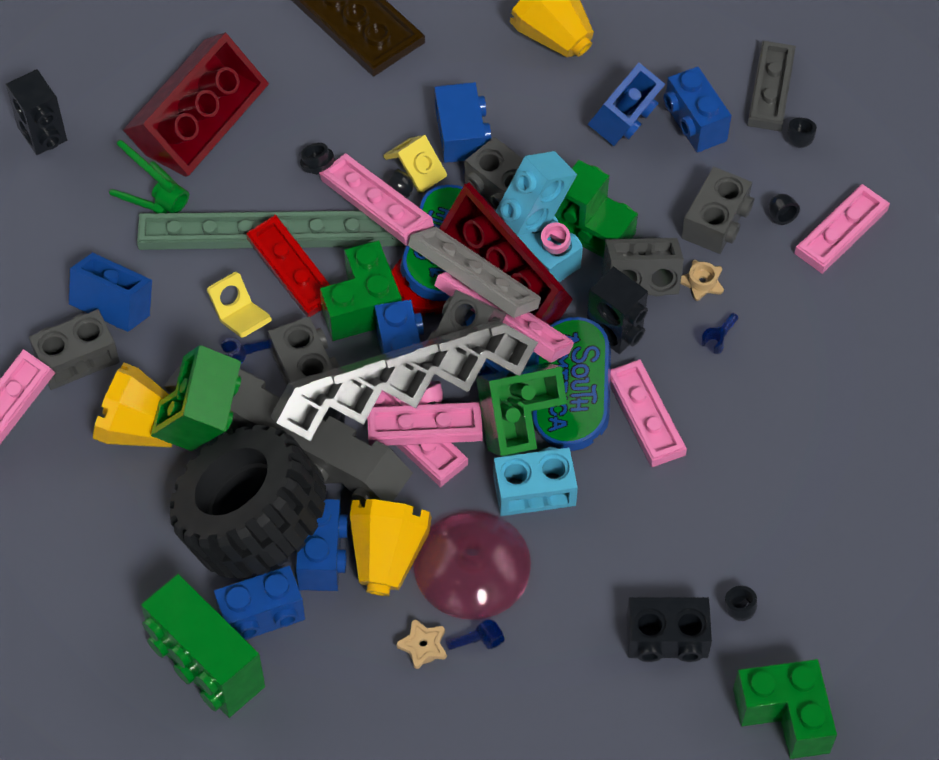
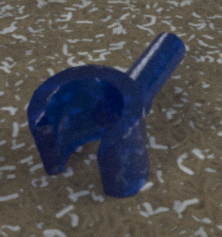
[702,313,739,354]
[221,337,270,364]
[446,619,505,650]

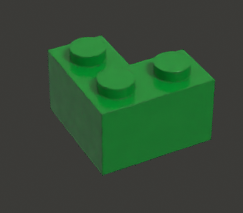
[555,160,638,258]
[320,240,402,341]
[151,345,241,451]
[476,363,567,456]
[733,659,837,759]

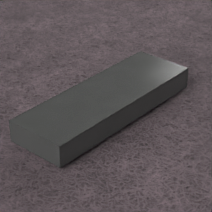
[747,40,796,131]

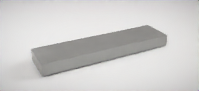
[408,226,541,318]

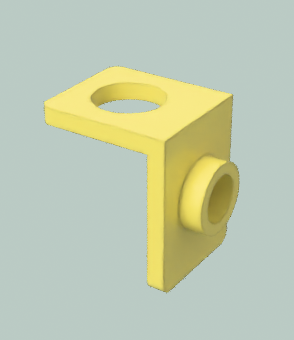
[383,135,447,193]
[207,272,272,338]

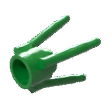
[109,140,190,213]

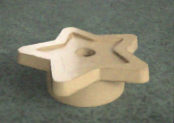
[680,260,724,301]
[396,620,447,669]

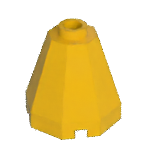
[510,0,594,57]
[93,363,173,447]
[350,499,432,596]

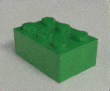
[141,574,265,718]

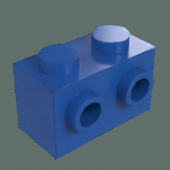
[588,62,665,146]
[663,66,732,153]
[434,82,491,163]
[69,252,152,332]
[375,300,424,354]
[296,499,348,591]
[214,565,305,640]

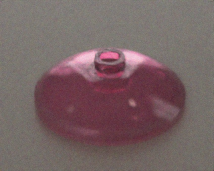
[414,511,531,620]

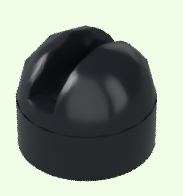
[787,118,817,148]
[387,169,414,198]
[769,194,800,225]
[725,586,757,621]

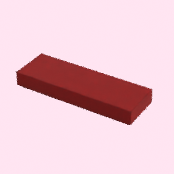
[246,214,330,317]

